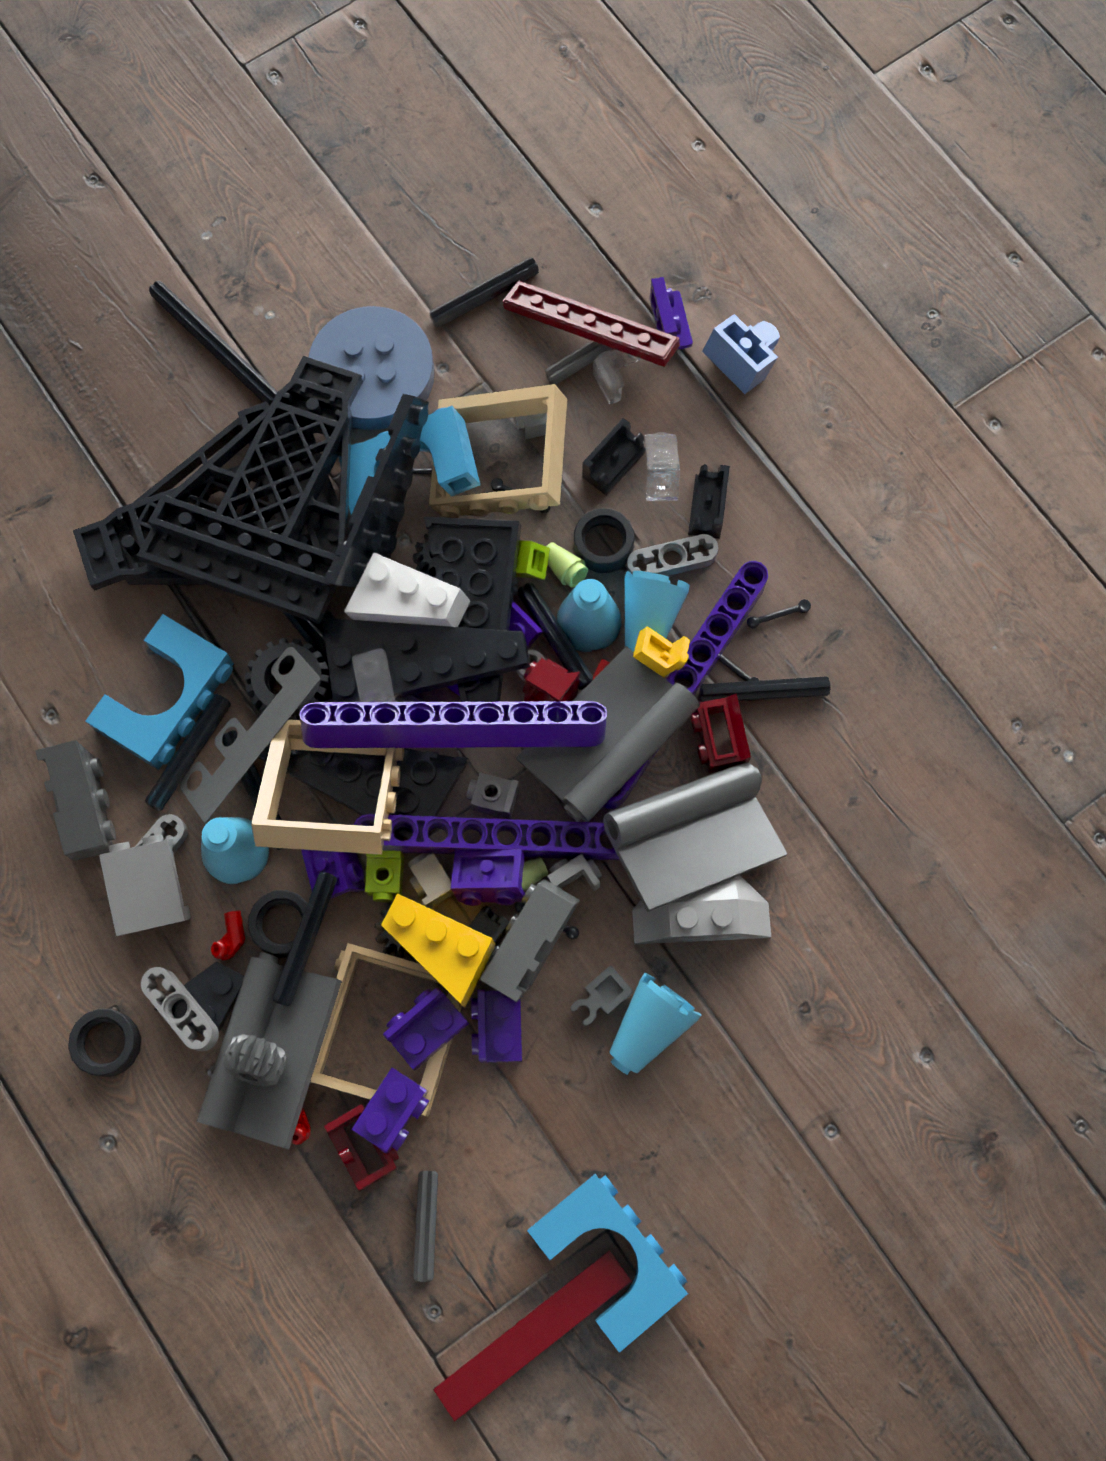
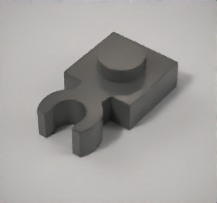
[570,965,634,1027]

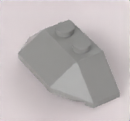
[632,875,771,945]

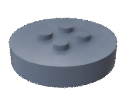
[309,306,435,430]

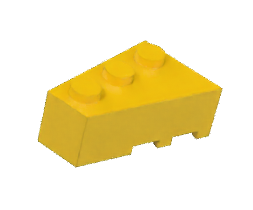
[381,893,496,1008]

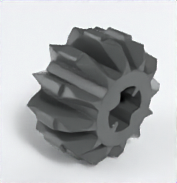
[222,1034,287,1087]

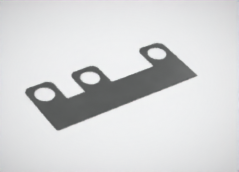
[180,647,321,823]

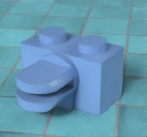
[702,314,780,394]

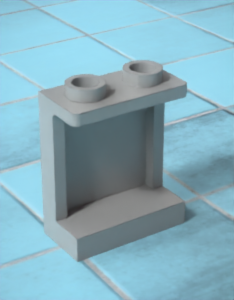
[99,834,191,936]

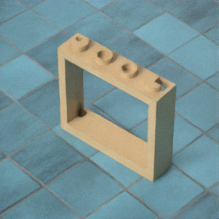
[429,384,567,518]
[251,720,404,855]
[310,943,462,1117]

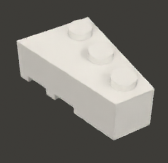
[344,553,470,627]

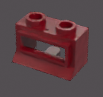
[522,657,580,701]
[690,693,751,773]
[324,1104,399,1192]

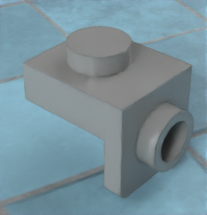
[547,854,602,891]

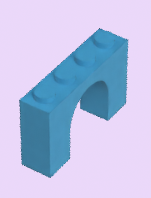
[339,406,480,515]
[85,614,234,770]
[527,1174,688,1353]

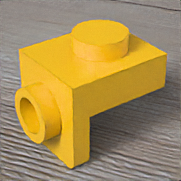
[633,626,690,677]

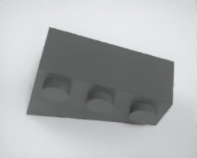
[35,740,116,861]
[480,879,580,1002]

